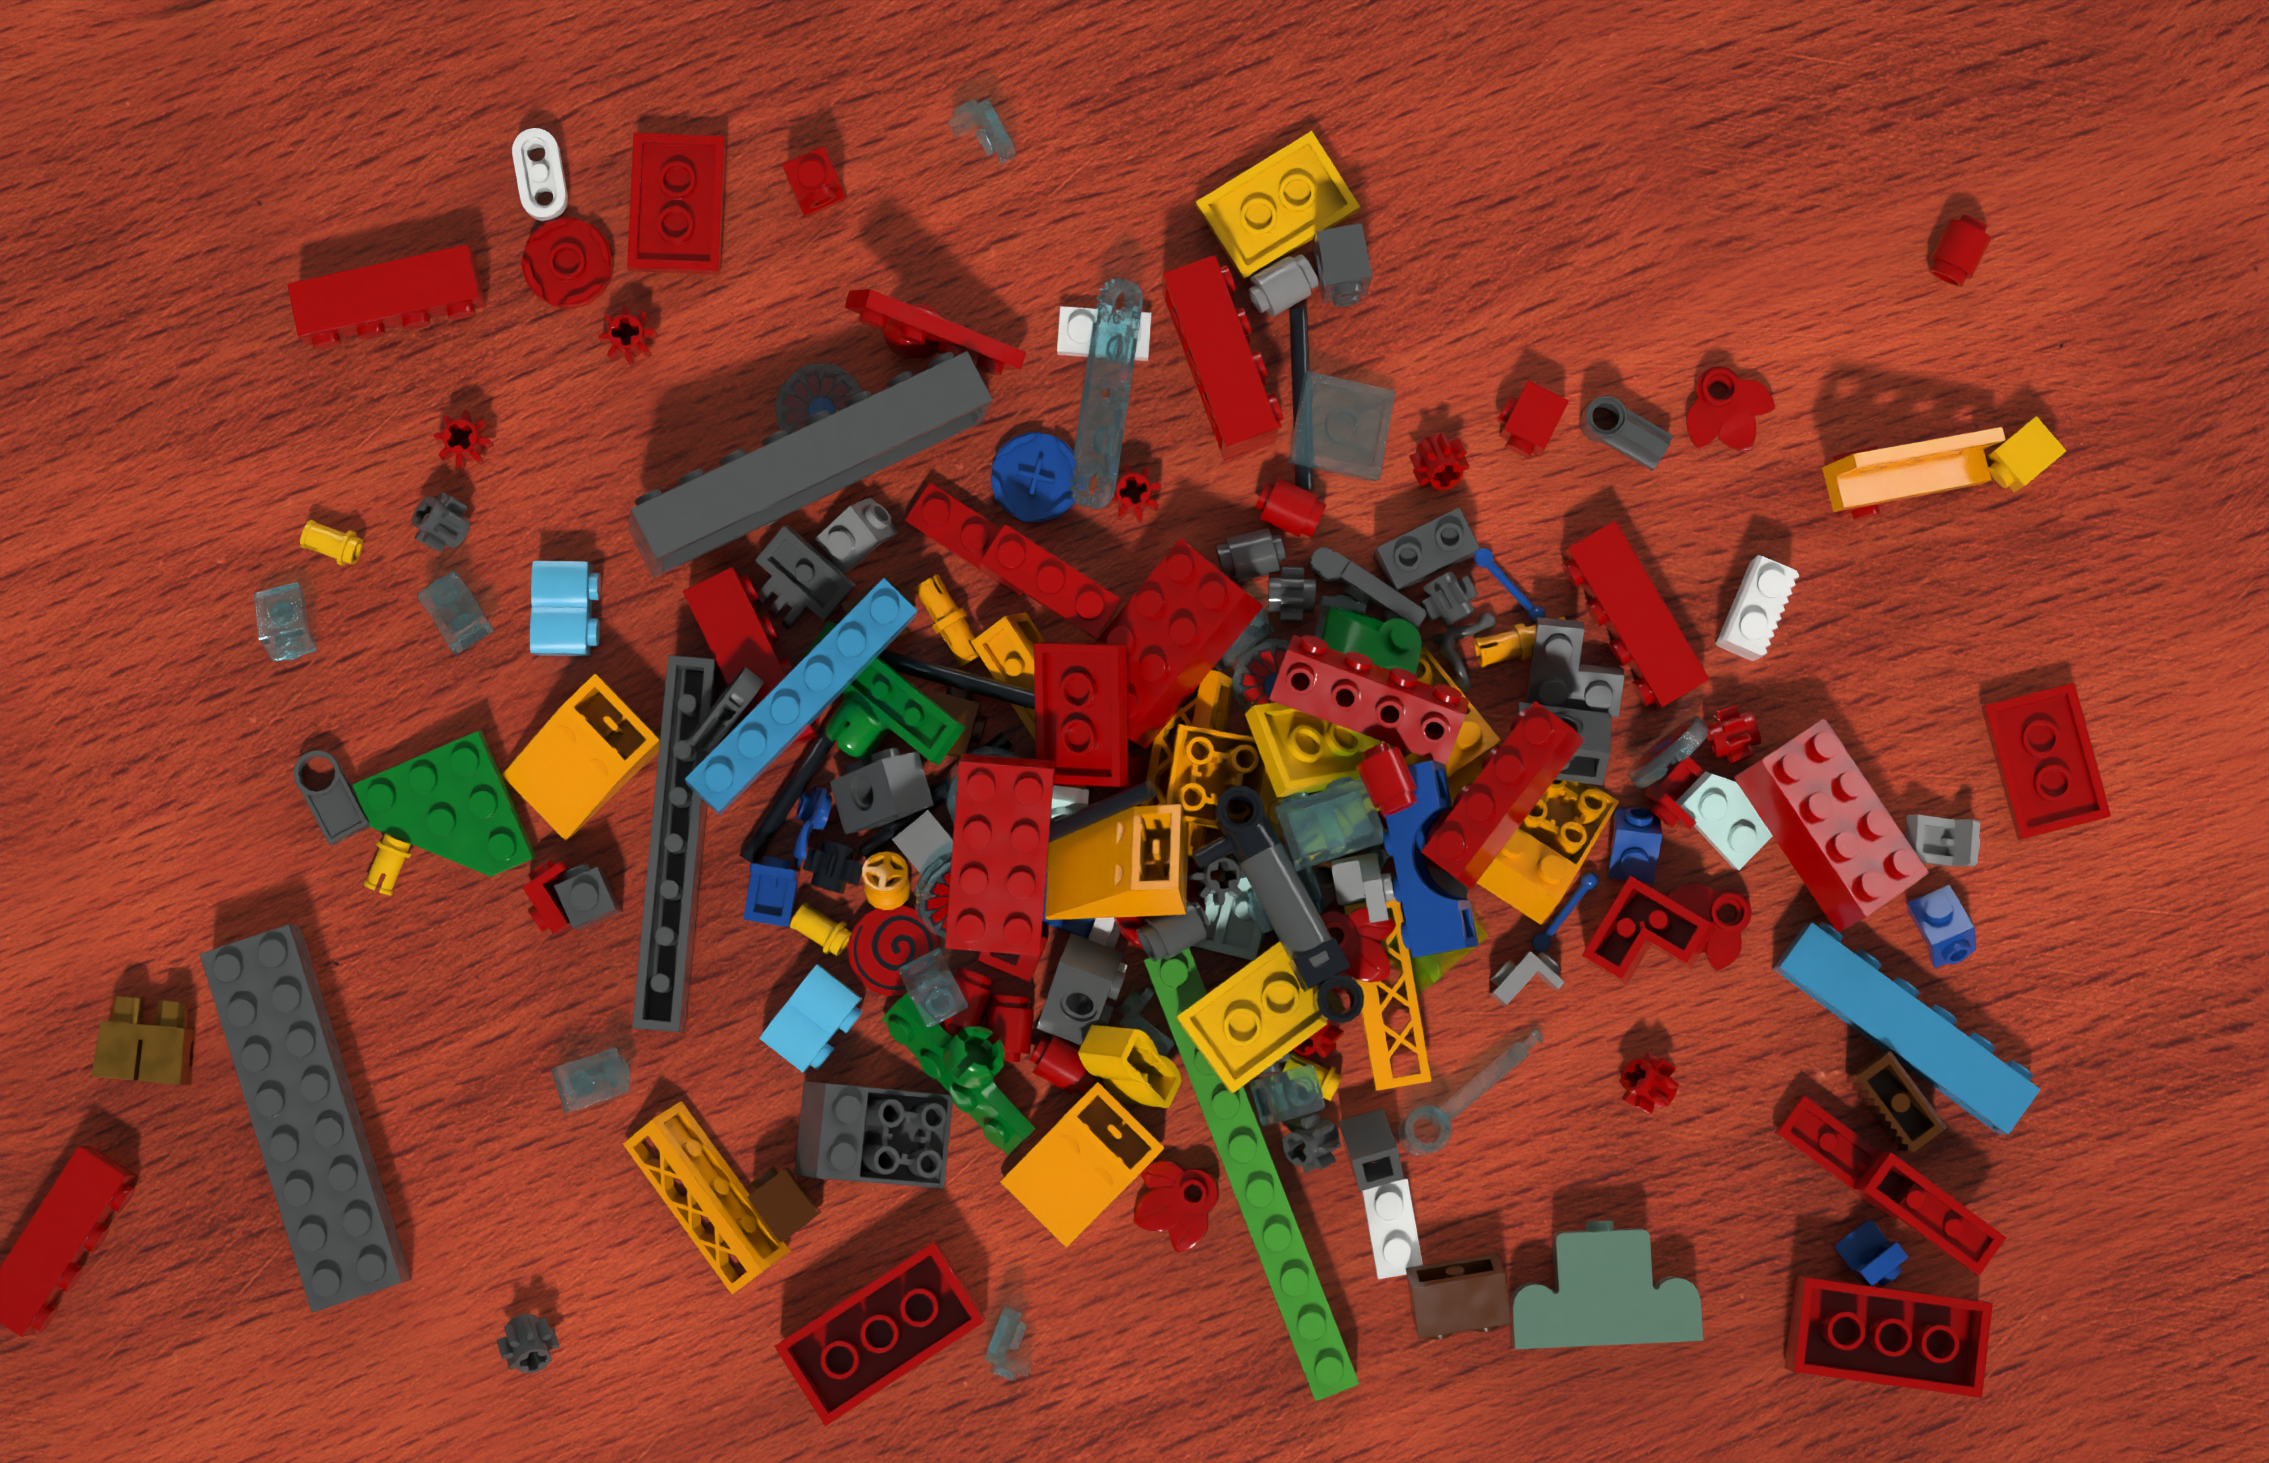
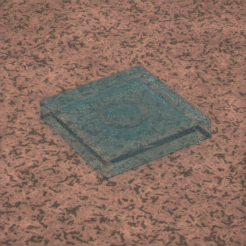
[1288,371,1395,482]

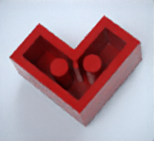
[1582,876,1715,985]

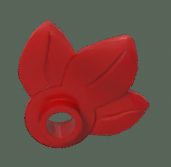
[1686,366,1775,452]
[1666,883,1752,971]
[1320,907,1396,995]
[1133,1160,1220,1253]

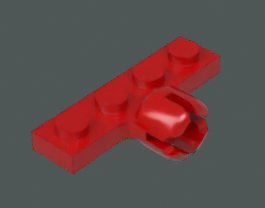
[844,289,1026,375]

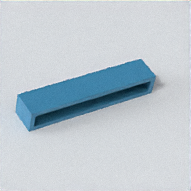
[685,578,918,816]
[1772,921,2041,1135]

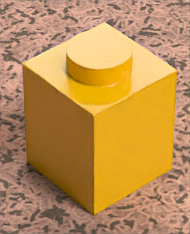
[1986,416,2066,493]

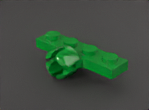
[803,620,966,765]
[881,992,1036,1156]

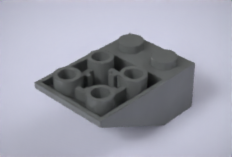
[794,1081,953,1189]

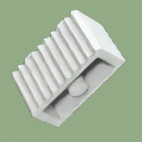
[1715,555,1799,661]

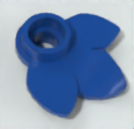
[793,786,832,868]

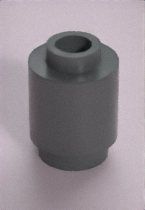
[1216,527,1286,583]
[1136,900,1209,962]

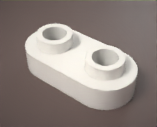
[512,128,568,221]

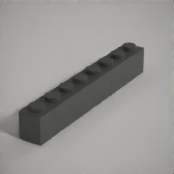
[632,655,720,1033]

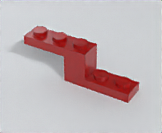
[904,482,1122,640]
[1774,1095,2007,1276]

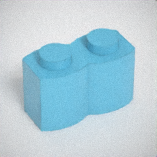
[530,561,601,656]
[759,964,863,1073]

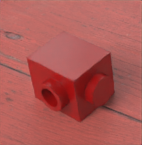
[1497,380,1569,458]

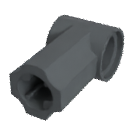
[1579,396,1673,471]

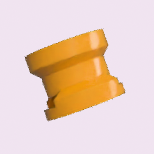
[862,851,911,910]

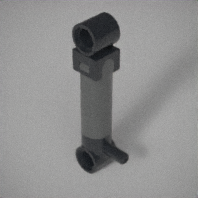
[1192,786,1364,1026]

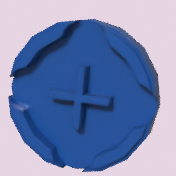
[990,432,1082,524]

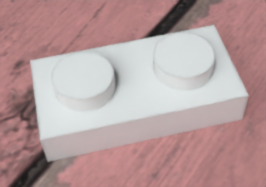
[1057,306,1151,361]
[1362,1178,1423,1279]

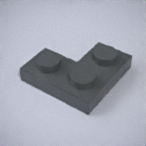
[1526,617,1625,718]

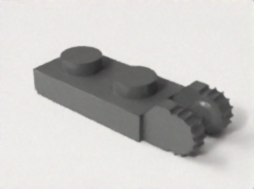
[1309,546,1427,629]

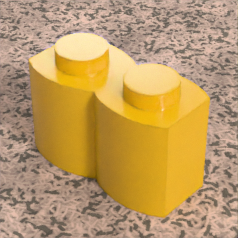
[1078,1025,1182,1108]

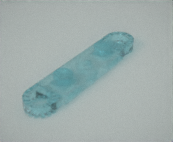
[1070,278,1143,509]

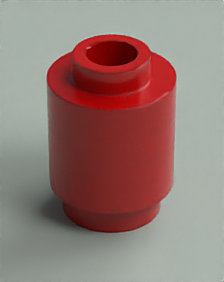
[1929,215,1991,287]
[1255,478,1327,538]
[1356,743,1418,817]
[933,967,993,1036]
[986,995,1034,1063]
[1029,1035,1095,1096]

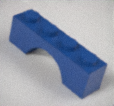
[1383,761,1479,958]

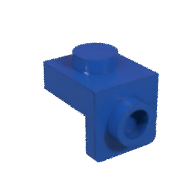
[1607,807,1663,884]
[743,856,800,928]
[1907,885,1976,968]
[1834,1220,1908,1287]

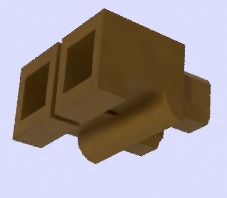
[92,996,195,1085]

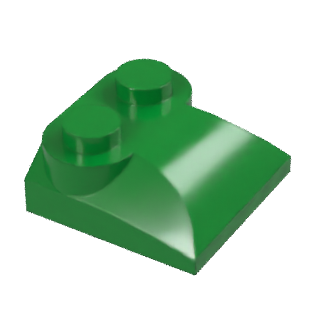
[1321,607,1422,675]

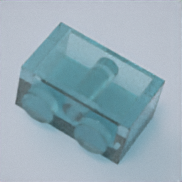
[1275,777,1383,871]

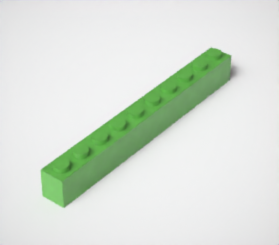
[1144,948,1359,1401]

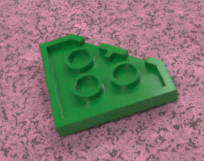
[352,730,536,877]

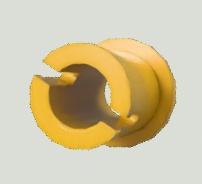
[300,520,363,566]
[363,833,412,896]
[790,902,852,956]
[1280,1051,1343,1101]

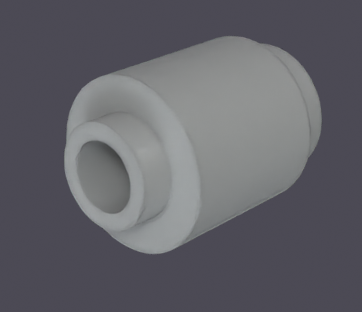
[1247,254,1319,317]

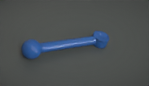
[1474,548,1546,624]
[1532,871,1599,952]

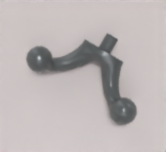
[1434,613,1496,692]

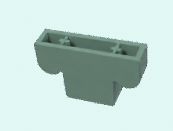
[1509,1220,1703,1349]

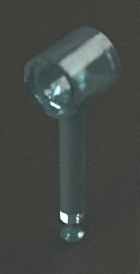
[1398,1029,1543,1156]

